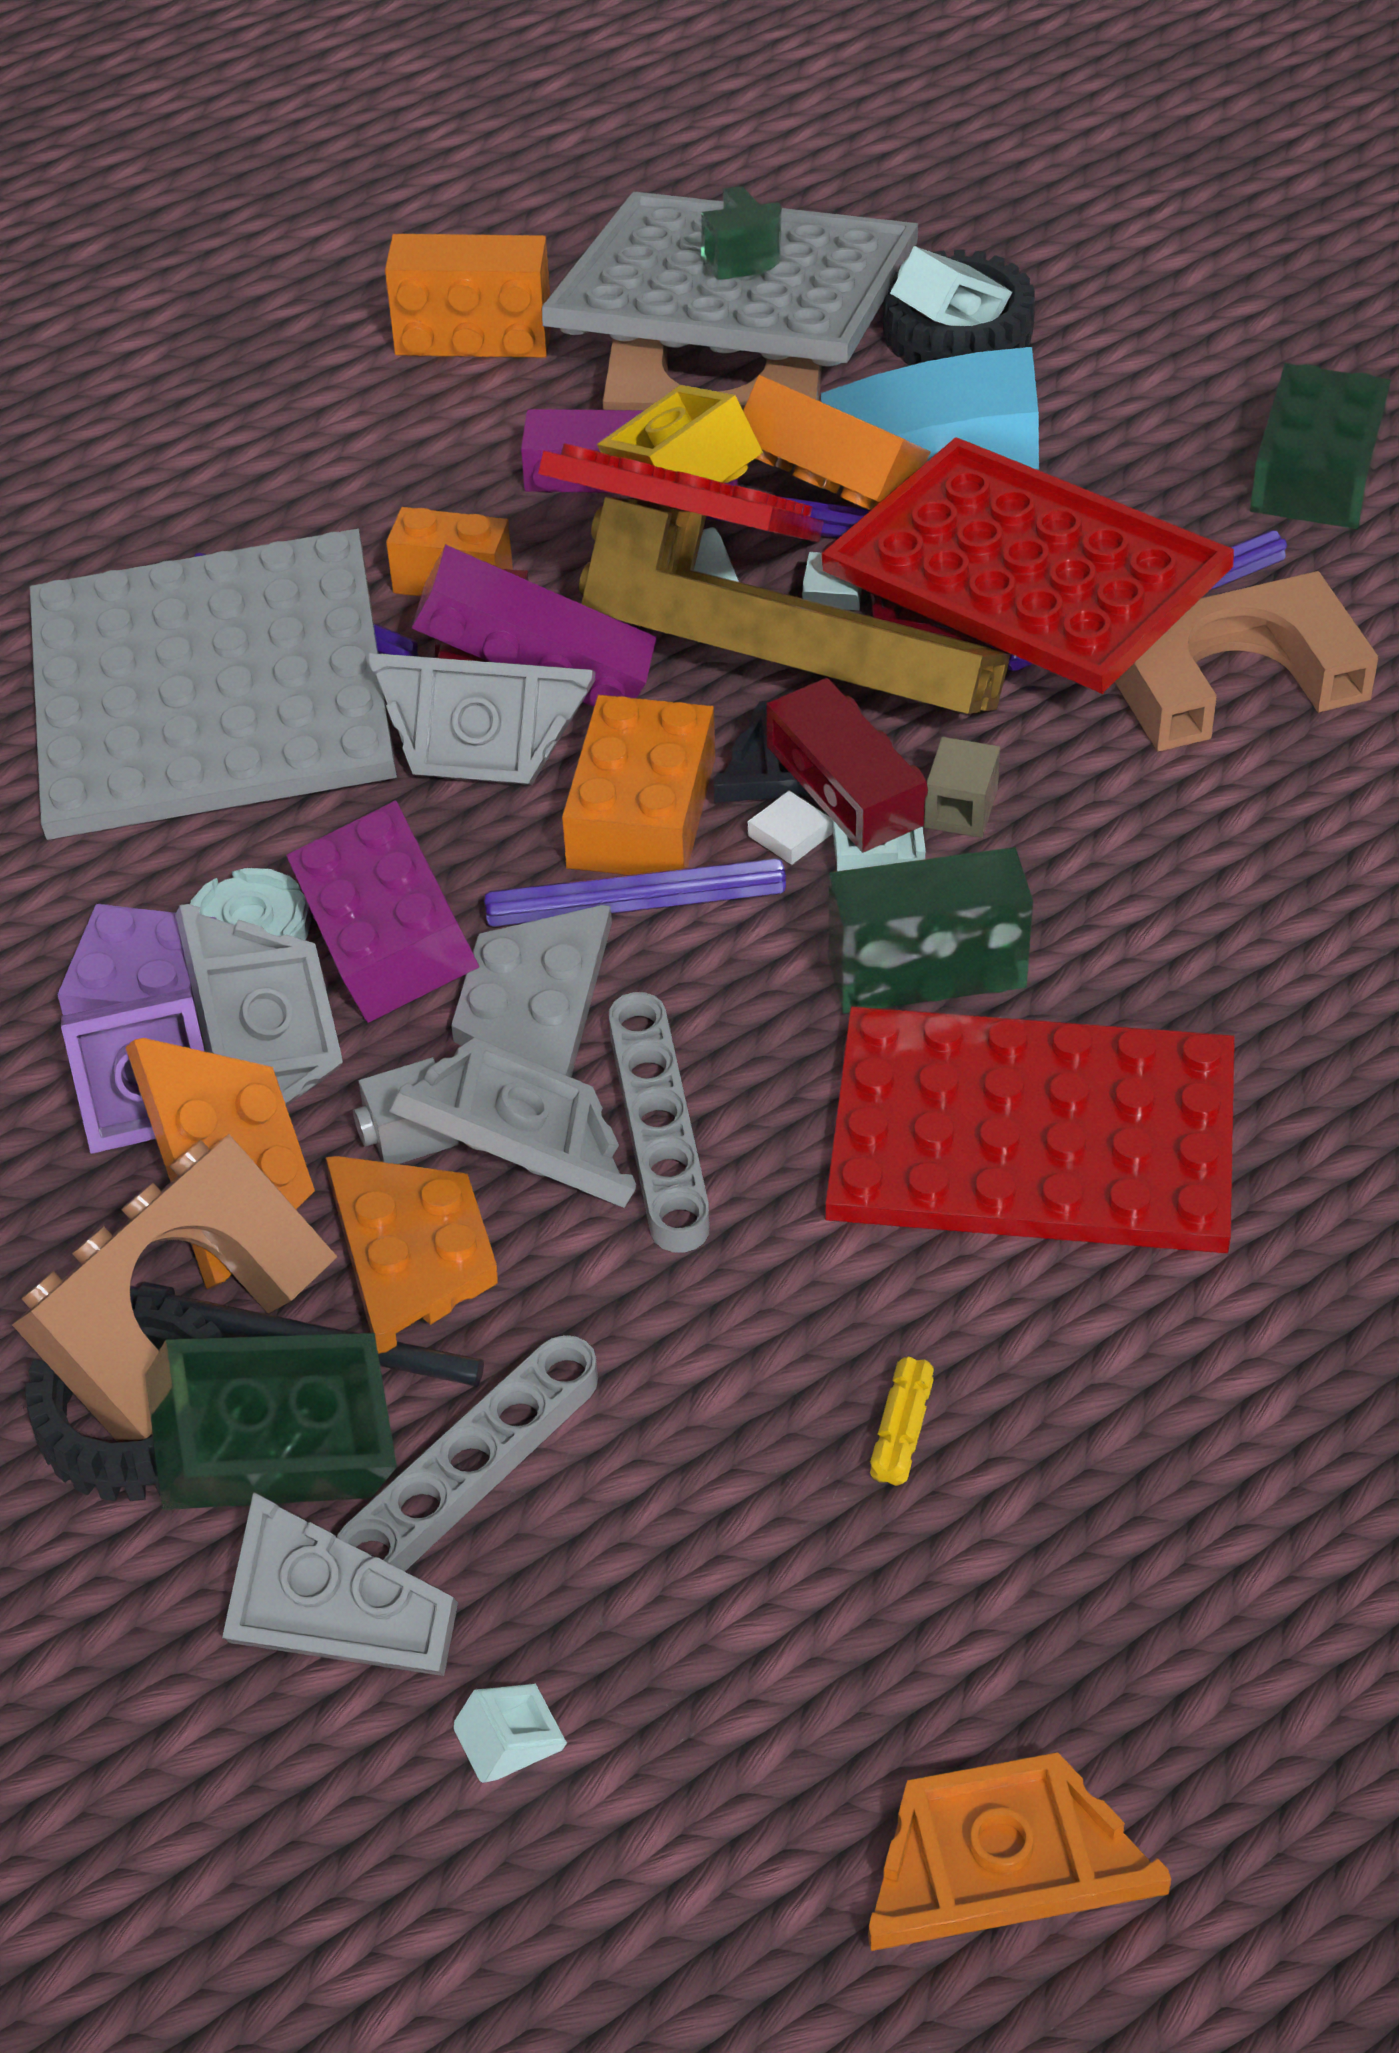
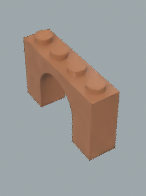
[603,338,821,410]
[1115,571,1378,752]
[12,1134,337,1443]

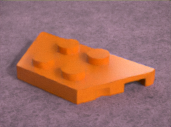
[125,1038,315,1289]
[326,1156,498,1354]
[868,1752,1171,1951]

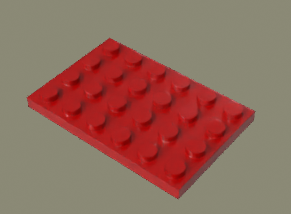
[821,437,1234,694]
[538,443,824,542]
[826,1007,1235,1254]

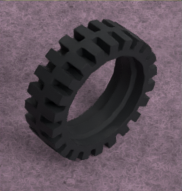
[883,249,1035,366]
[25,1296,241,1501]

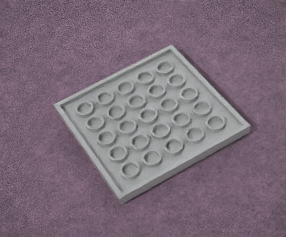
[542,191,918,366]
[30,528,397,840]

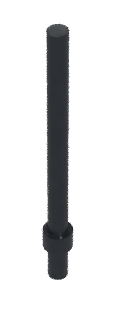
[130,1282,484,1387]

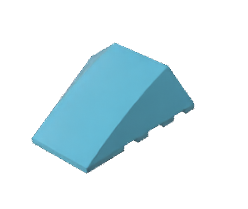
[821,347,1039,470]

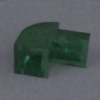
[701,186,782,280]

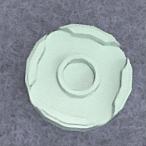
[190,868,312,940]

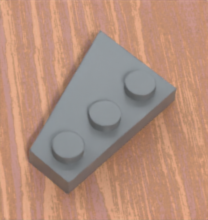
[222,1492,458,1676]

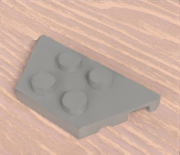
[369,653,595,785]
[175,904,343,1107]
[451,905,612,1077]
[389,1037,636,1208]

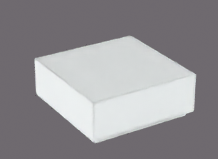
[748,791,833,865]

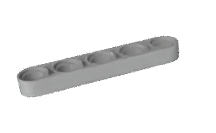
[609,992,710,1252]
[337,1335,598,1571]

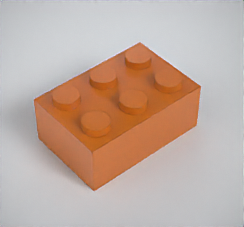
[385,234,551,358]
[743,375,931,510]
[562,695,715,875]

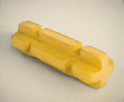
[870,1356,934,1486]

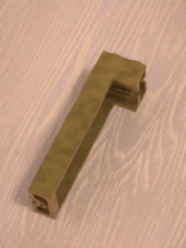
[579,497,1011,714]

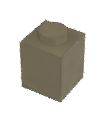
[924,737,1000,838]

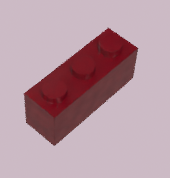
[767,678,928,853]

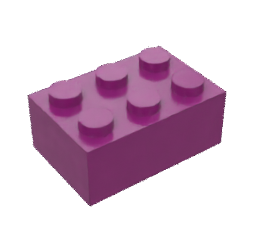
[286,800,480,1023]

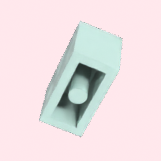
[890,246,1012,326]

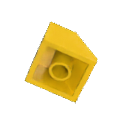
[597,385,763,483]

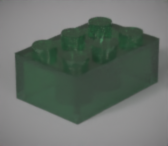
[1250,363,1391,529]
[828,847,1033,1013]
[145,1333,397,1510]

